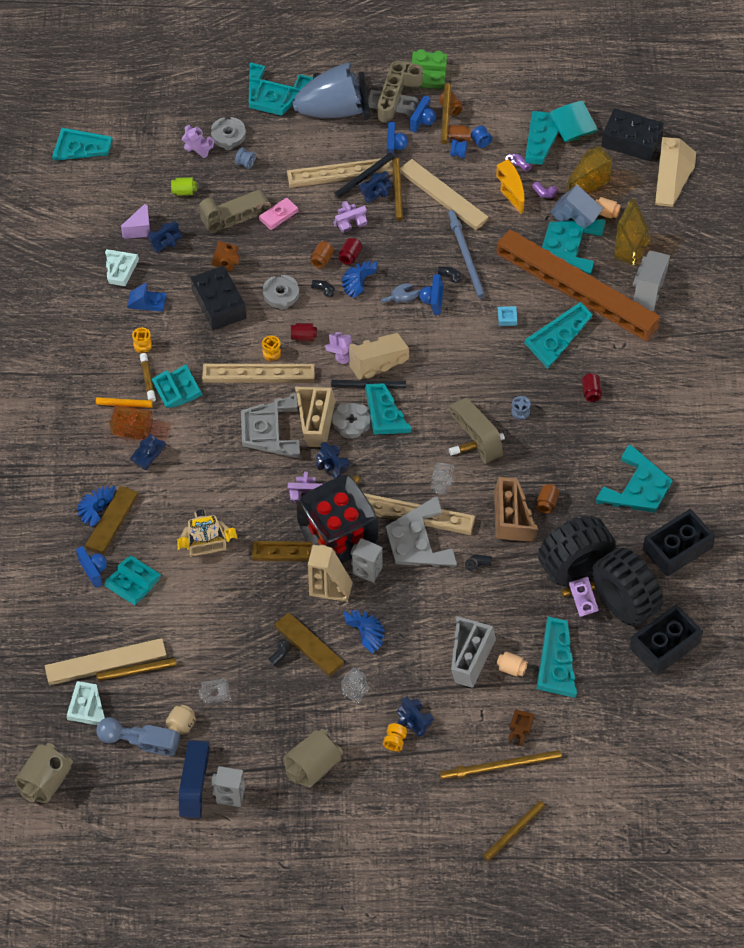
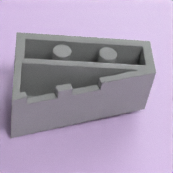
[633,250,670,311]
[451,616,496,688]

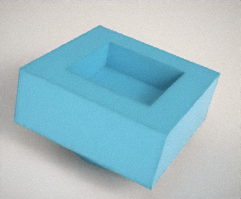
[498,306,517,326]

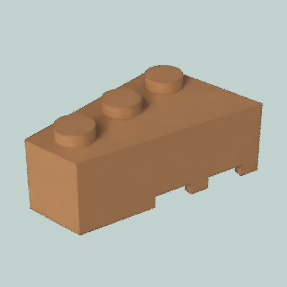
[494,477,538,542]

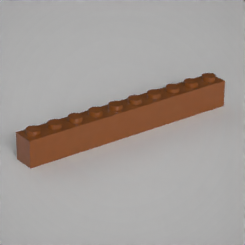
[496,229,660,341]

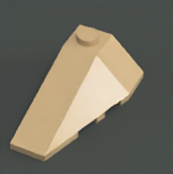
[655,137,696,207]

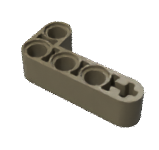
[378,61,423,123]
[199,190,271,233]
[449,397,503,464]

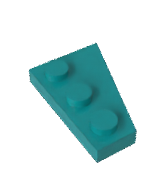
[52,128,113,161]
[365,384,412,434]

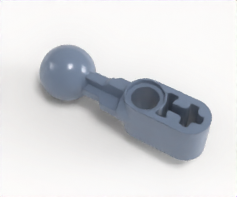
[96,717,180,756]

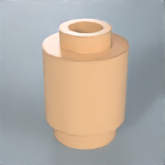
[596,197,621,219]
[497,652,528,677]

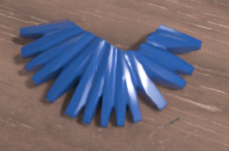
[342,261,378,299]
[77,486,115,527]
[343,610,385,654]

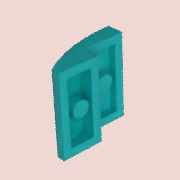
[550,101,598,142]
[152,364,203,408]
[104,555,161,606]

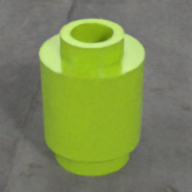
[171,177,197,196]

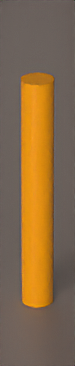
[96,397,153,408]

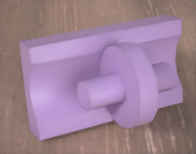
[182,125,214,158]
[333,201,367,233]
[325,332,358,364]
[288,471,322,502]
[569,576,599,617]

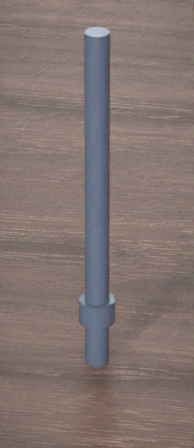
[448,210,485,298]

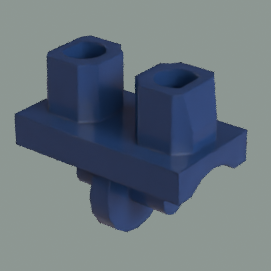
[359,171,392,203]
[147,221,182,253]
[130,434,166,470]
[316,442,350,479]
[397,697,434,737]

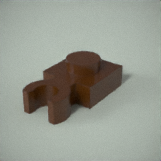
[509,709,535,746]

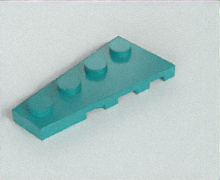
[525,111,560,165]
[524,302,592,369]
[536,616,577,698]

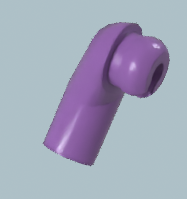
[505,154,531,172]
[532,181,558,199]

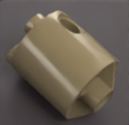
[283,729,343,788]
[14,743,73,803]

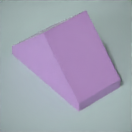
[121,204,150,239]

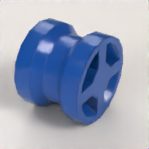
[471,125,493,148]
[450,139,467,159]

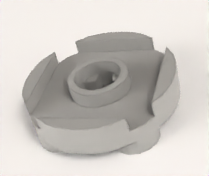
[211,117,246,150]
[263,275,299,310]
[333,403,370,438]

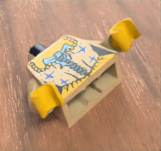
[177,510,238,557]

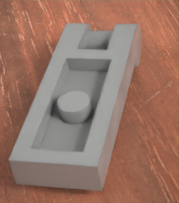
[368,90,418,117]

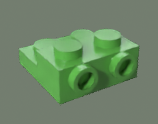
[412,49,447,89]

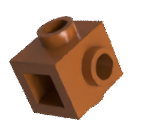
[211,241,240,271]

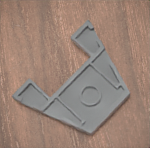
[241,393,300,458]
[386,497,457,568]

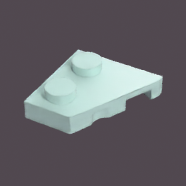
[105,249,139,286]
[67,681,105,725]

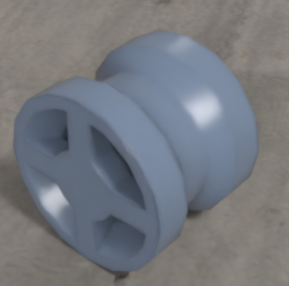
[235,148,256,169]
[511,396,531,420]

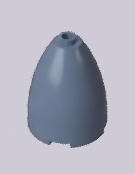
[292,62,363,118]

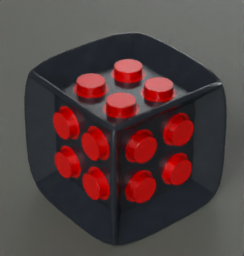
[297,475,379,563]

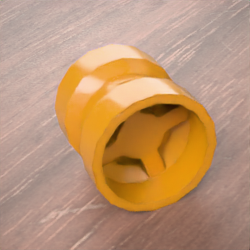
[132,327,152,353]
[262,336,281,361]
[383,723,407,751]

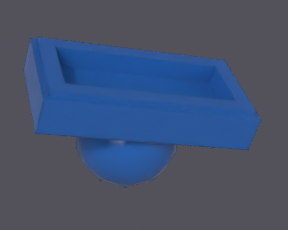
[410,96,436,133]
[387,122,409,160]
[419,274,444,315]
[76,546,107,588]

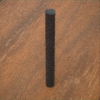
[358,72,371,118]
[334,152,394,199]
[331,379,406,388]

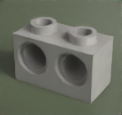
[351,538,383,583]
[212,766,245,807]

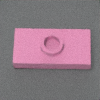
[259,198,298,230]

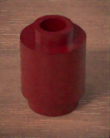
[339,238,363,265]
[291,323,317,341]
[582,373,602,402]

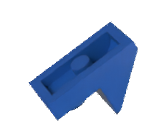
[127,283,167,312]

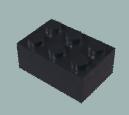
[601,108,664,162]
[190,266,246,331]
[643,508,715,577]
[629,604,703,676]

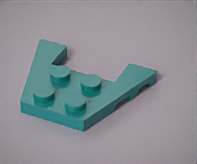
[249,62,313,116]
[542,219,606,276]
[595,444,673,513]

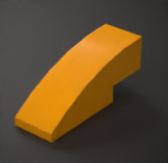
[496,159,524,214]

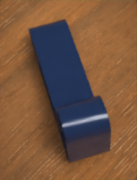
[179,740,210,819]

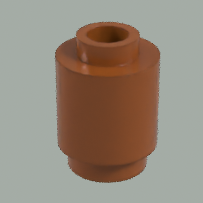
[439,91,463,116]
[448,125,470,143]
[310,241,334,269]
[536,484,560,514]

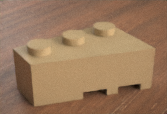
[349,333,409,380]
[295,387,336,447]
[308,545,353,602]

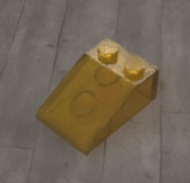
[567,146,612,194]
[614,198,650,265]

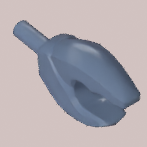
[381,284,421,303]

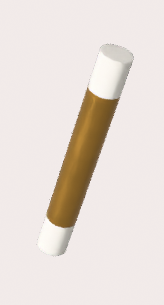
[140,353,156,402]
[449,433,505,456]

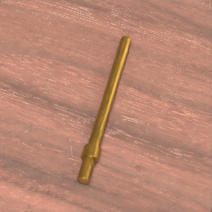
[440,750,562,780]

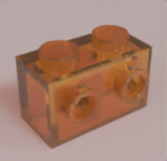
[110,405,153,440]

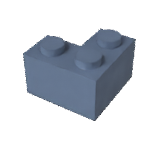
[550,185,603,229]

